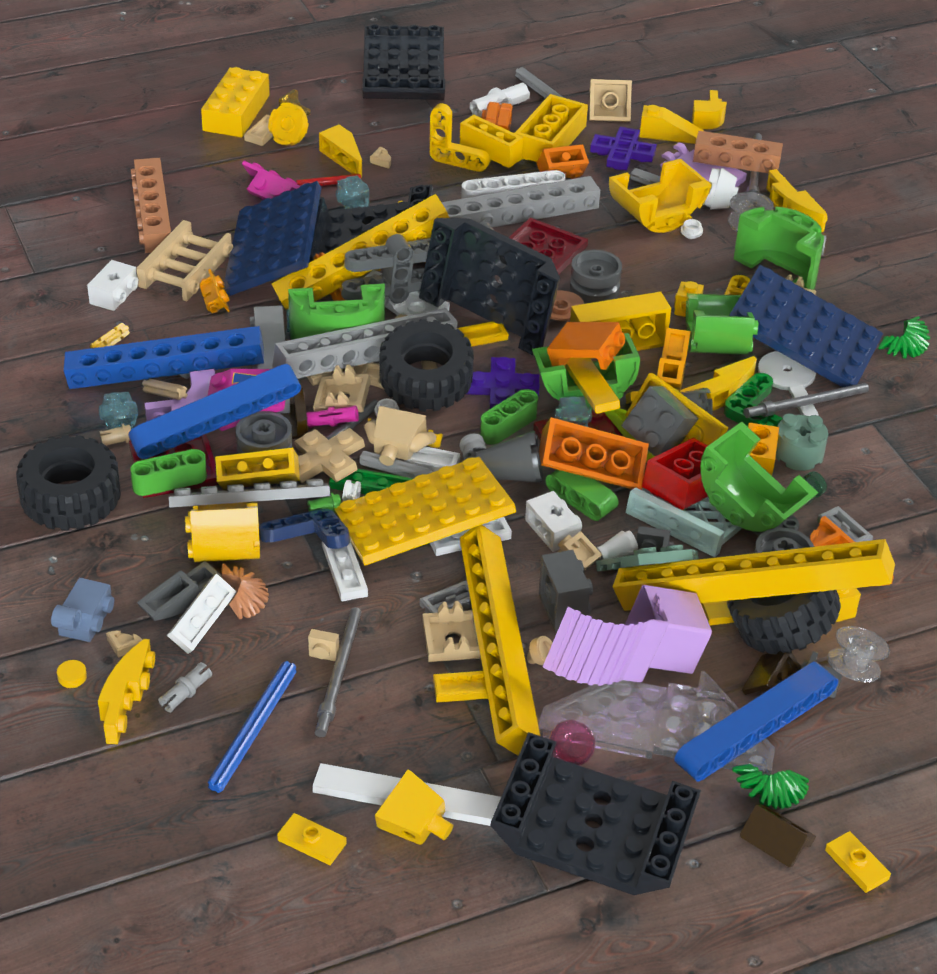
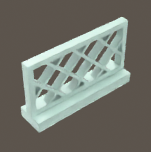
[625,487,742,557]

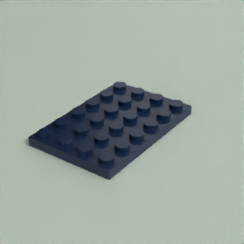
[222,181,322,296]
[729,265,883,388]

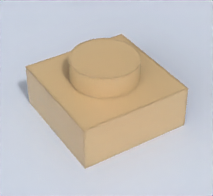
[308,629,339,661]

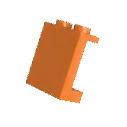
[547,322,625,370]

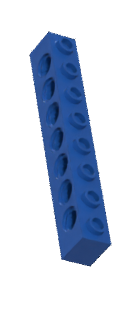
[63,326,264,389]

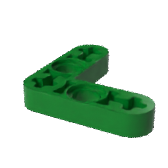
[724,373,783,427]

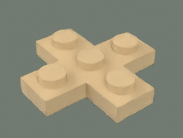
[295,428,365,483]

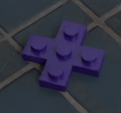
[590,127,657,170]
[466,357,539,409]

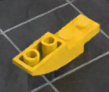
[766,169,827,232]
[680,356,757,411]
[98,639,155,745]

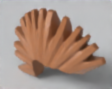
[221,564,269,619]

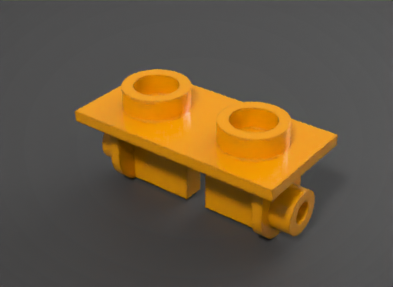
[199,269,230,313]

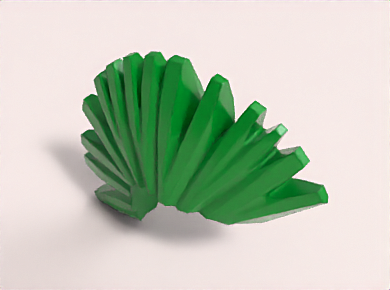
[878,316,930,358]
[732,764,809,809]

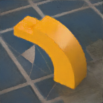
[657,328,691,391]

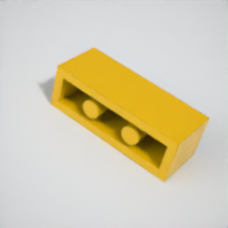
[460,115,523,168]
[215,448,300,490]

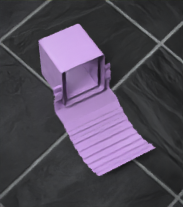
[543,585,712,686]

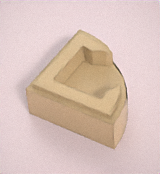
[370,147,391,169]
[106,631,142,658]

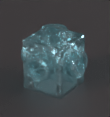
[336,175,369,209]
[99,391,138,430]
[554,397,592,427]

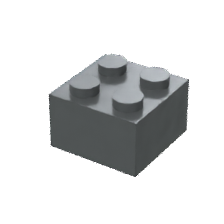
[621,386,699,456]
[539,550,593,632]

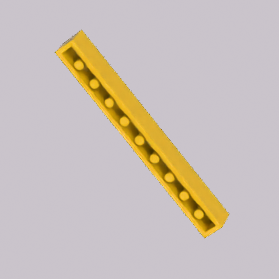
[460,524,540,756]
[613,539,895,611]

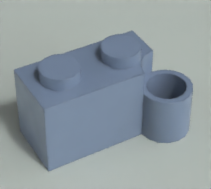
[51,578,114,642]

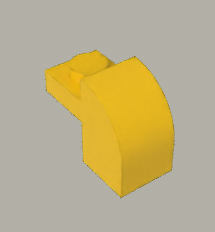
[692,90,727,129]

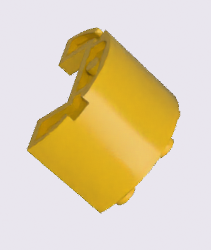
[609,159,712,233]
[185,501,260,562]

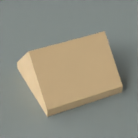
[588,79,632,122]

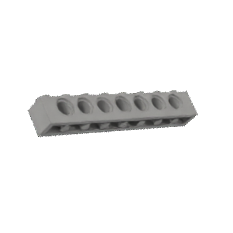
[441,176,600,228]
[272,308,458,378]

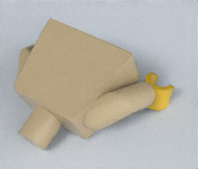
[364,406,443,466]

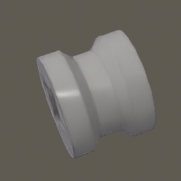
[459,433,486,460]

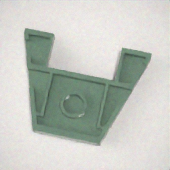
[596,545,699,571]

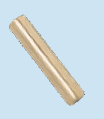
[142,379,188,400]

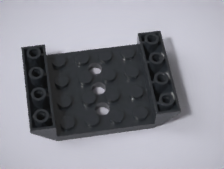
[363,24,445,100]
[309,185,433,270]
[419,218,561,356]
[490,732,701,895]

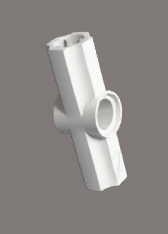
[470,83,530,117]

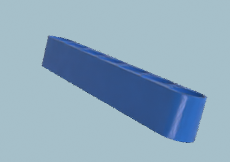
[128,364,302,459]
[674,662,839,782]

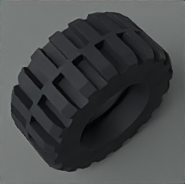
[379,319,474,412]
[16,435,121,531]
[727,590,841,655]

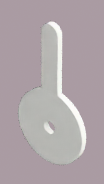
[758,351,818,416]

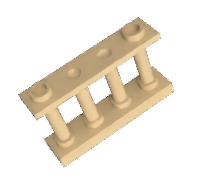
[136,220,233,302]

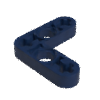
[259,509,350,549]

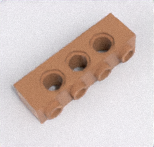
[693,131,783,173]

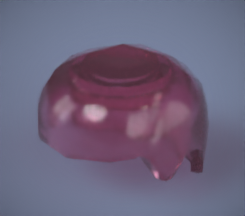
[550,720,596,765]

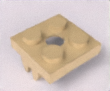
[313,365,371,412]
[422,601,481,662]

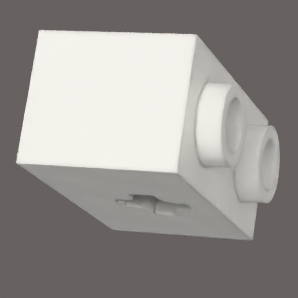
[87,260,138,311]
[525,491,582,552]

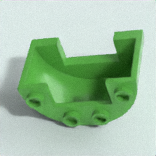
[734,207,824,290]
[288,284,385,340]
[686,293,758,355]
[532,333,640,410]
[700,422,818,532]

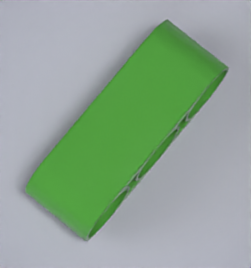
[480,389,538,445]
[130,449,207,496]
[545,469,618,521]

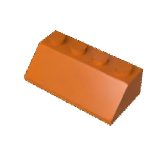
[538,417,649,490]

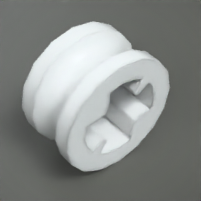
[342,480,361,501]

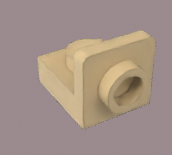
[558,531,602,570]

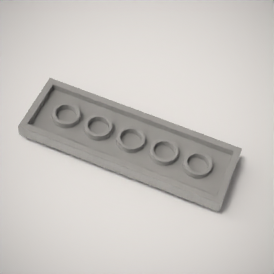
[169,479,330,507]

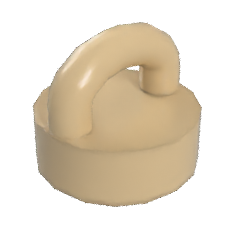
[527,636,553,665]

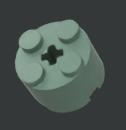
[775,413,828,471]

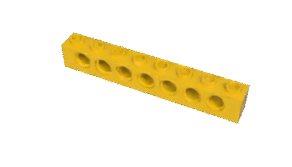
[272,194,450,315]

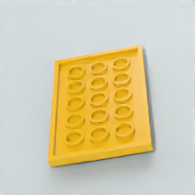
[334,456,516,565]

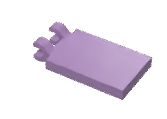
[660,142,747,187]

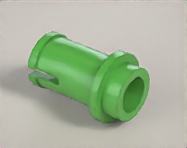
[307,493,341,512]

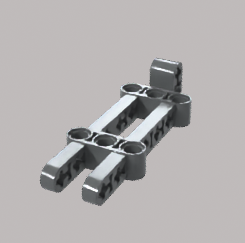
[341,221,507,304]

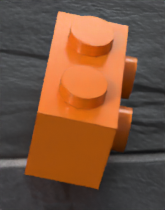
[537,144,589,179]

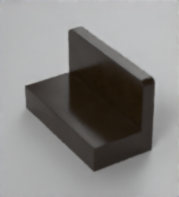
[279,388,308,439]
[742,651,802,695]
[740,804,816,867]

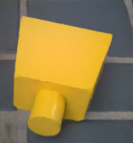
[375,770,453,845]

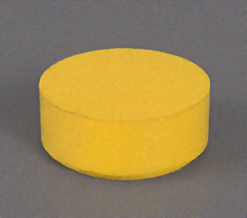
[57,660,87,688]

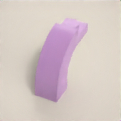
[144,369,215,422]

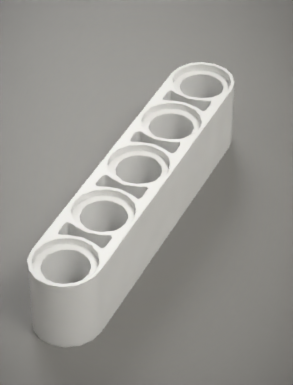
[461,170,565,199]

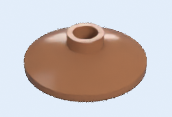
[550,290,584,321]

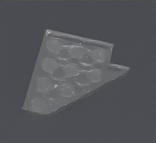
[653,671,775,775]
[538,680,667,759]

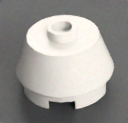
[703,167,738,210]

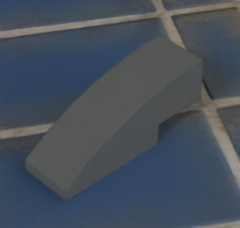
[137,561,223,621]

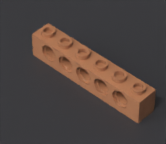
[131,158,171,253]

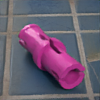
[306,405,359,428]

